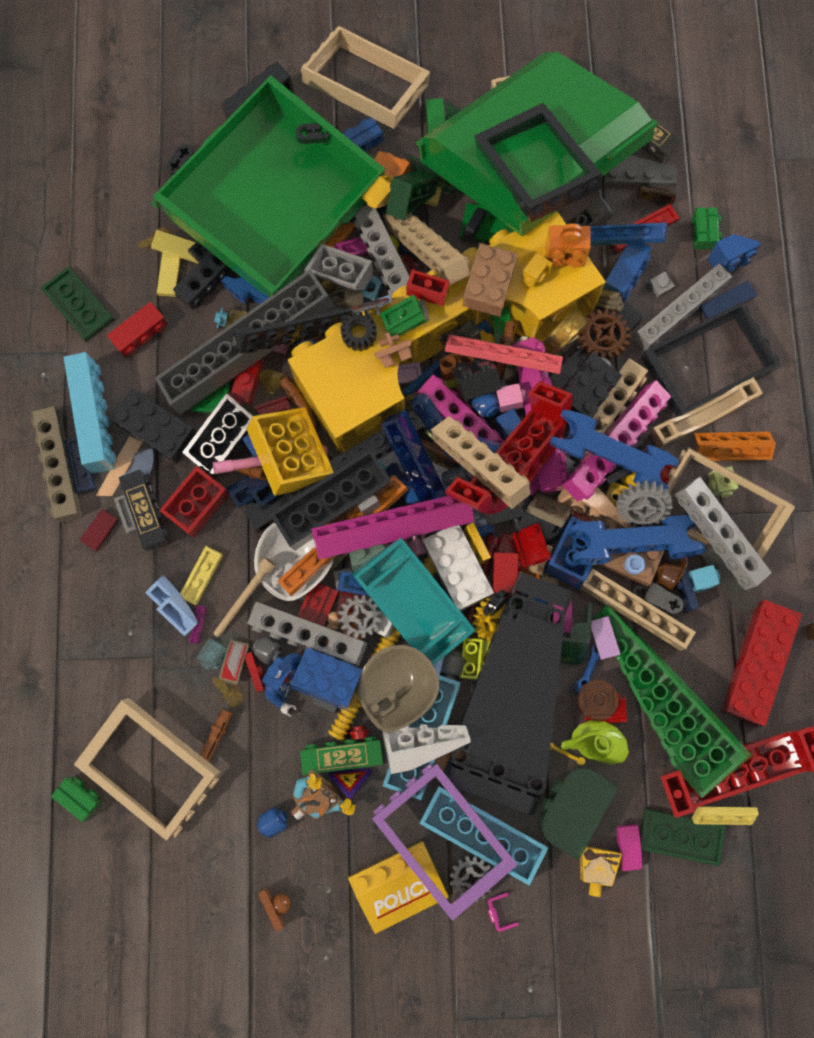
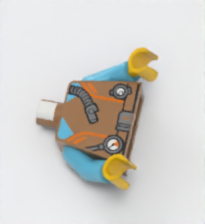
[291,769,355,820]

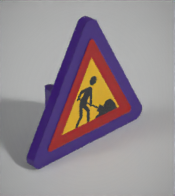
[328,769,372,798]

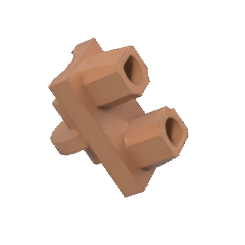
[374,332,412,368]

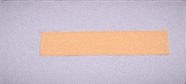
[96,436,142,496]

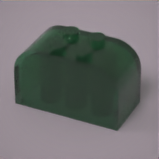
[538,767,619,861]

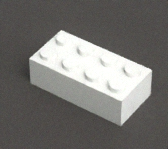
[422,525,494,612]

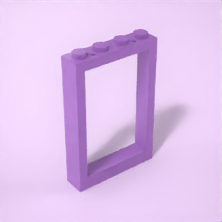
[372,763,517,921]

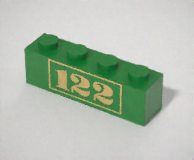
[300,737,384,775]

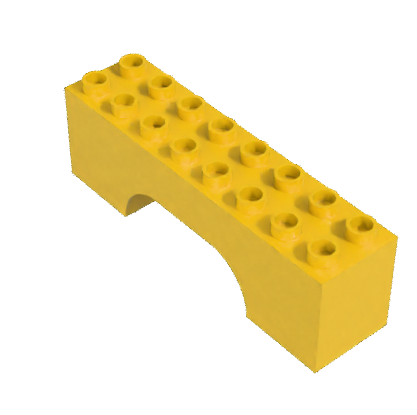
[288,211,605,455]

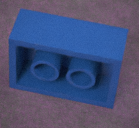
[603,243,652,303]
[544,516,592,589]
[291,647,363,711]

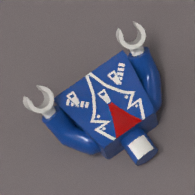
[262,653,303,717]

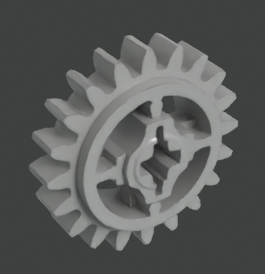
[616,480,673,527]

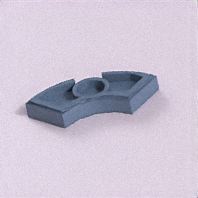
[120,448,155,477]

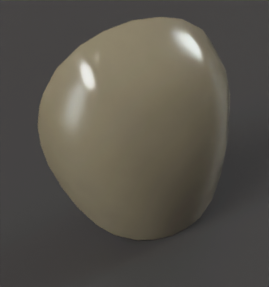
[358,645,439,732]

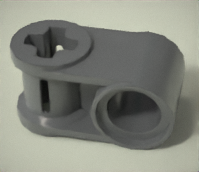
[643,583,683,616]

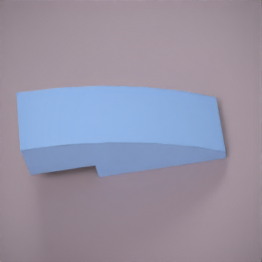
[145,575,198,636]

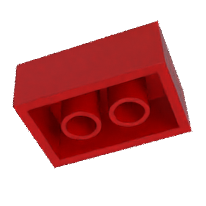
[159,466,229,538]

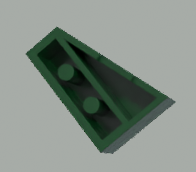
[386,170,439,221]

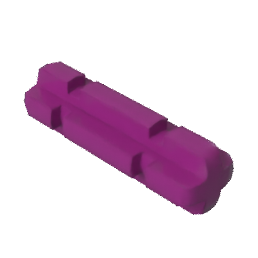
[189,606,207,644]

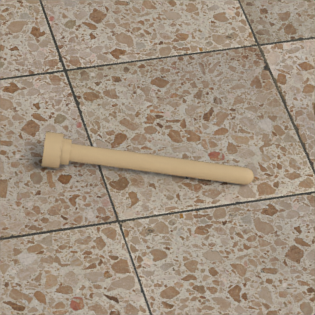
[214,557,277,637]

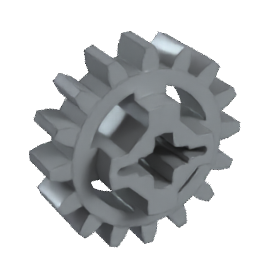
[337,595,381,638]
[449,855,491,902]

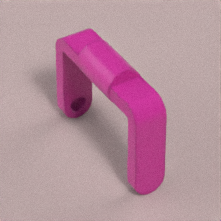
[487,892,519,932]

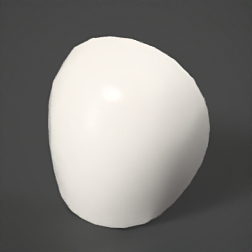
[254,522,333,601]

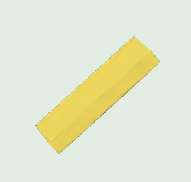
[151,230,198,263]
[157,252,181,297]
[180,546,223,606]
[692,807,759,825]

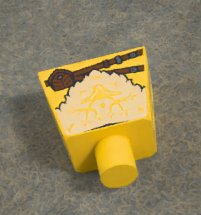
[579,845,621,897]

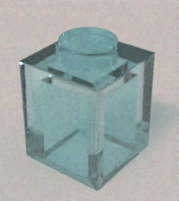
[197,638,227,670]

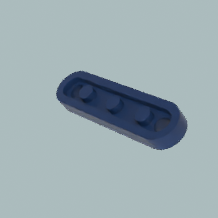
[412,393,455,460]

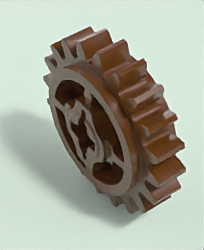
[578,309,631,361]

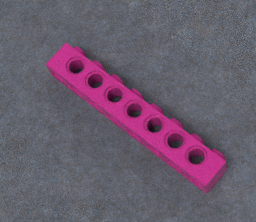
[414,375,540,495]
[562,380,671,502]

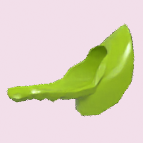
[561,720,629,765]

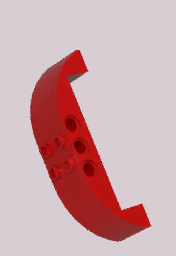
[445,381,573,514]
[660,726,814,818]

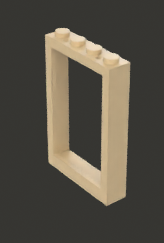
[301,26,430,129]
[659,447,795,559]
[74,698,221,841]

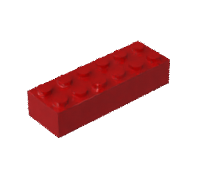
[720,600,802,727]

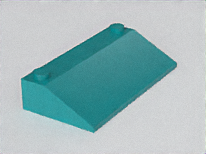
[351,538,476,665]

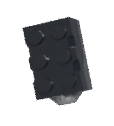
[561,352,623,418]

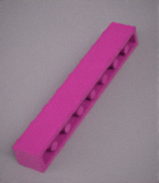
[513,337,569,493]
[311,496,474,559]

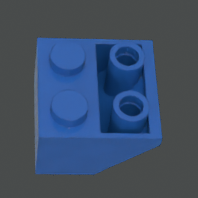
[707,234,761,274]

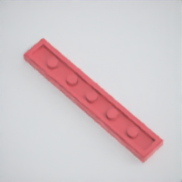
[445,335,563,374]

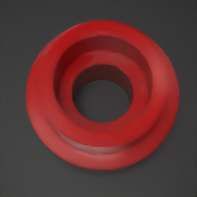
[350,725,370,739]

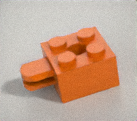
[545,224,590,268]

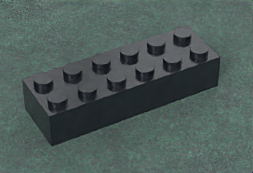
[270,449,395,550]

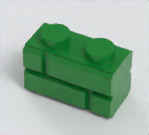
[692,207,722,250]
[51,776,102,822]

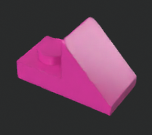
[334,237,369,257]

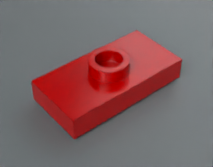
[244,652,265,693]

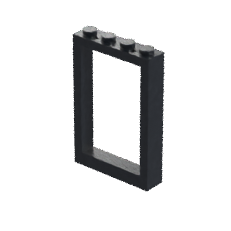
[474,103,602,223]
[641,302,781,417]

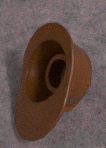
[653,556,688,593]

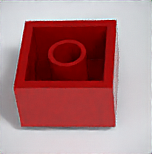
[491,552,522,598]

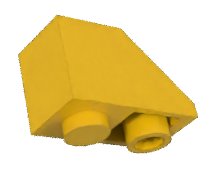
[362,174,393,208]

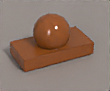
[258,887,291,932]

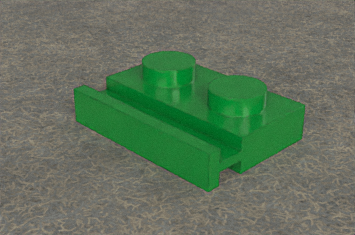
[380,294,427,337]

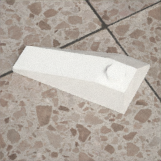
[382,725,471,774]

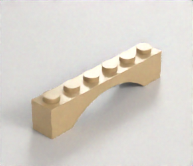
[650,377,763,449]

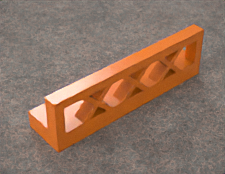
[694,431,776,461]

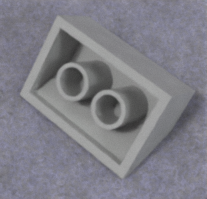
[304,244,373,290]

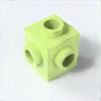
[708,466,739,498]

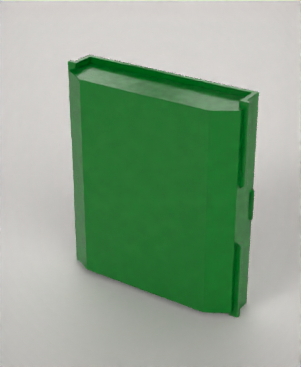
[416,51,658,237]
[151,75,385,297]

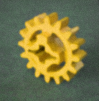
[472,598,506,641]

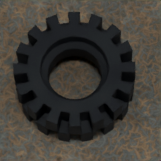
[340,312,377,351]

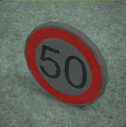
[351,298,390,318]

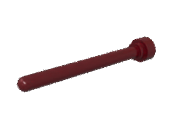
[466,535,501,625]

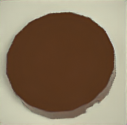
[577,680,619,720]

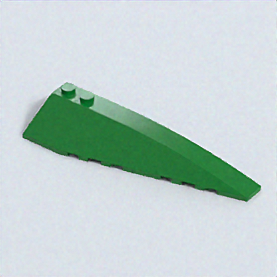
[594,605,752,798]

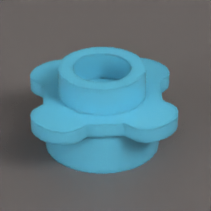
[214,307,228,328]

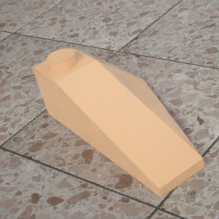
[555,478,634,529]

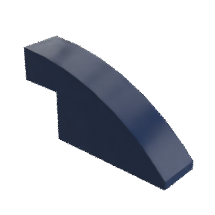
[226,476,279,508]

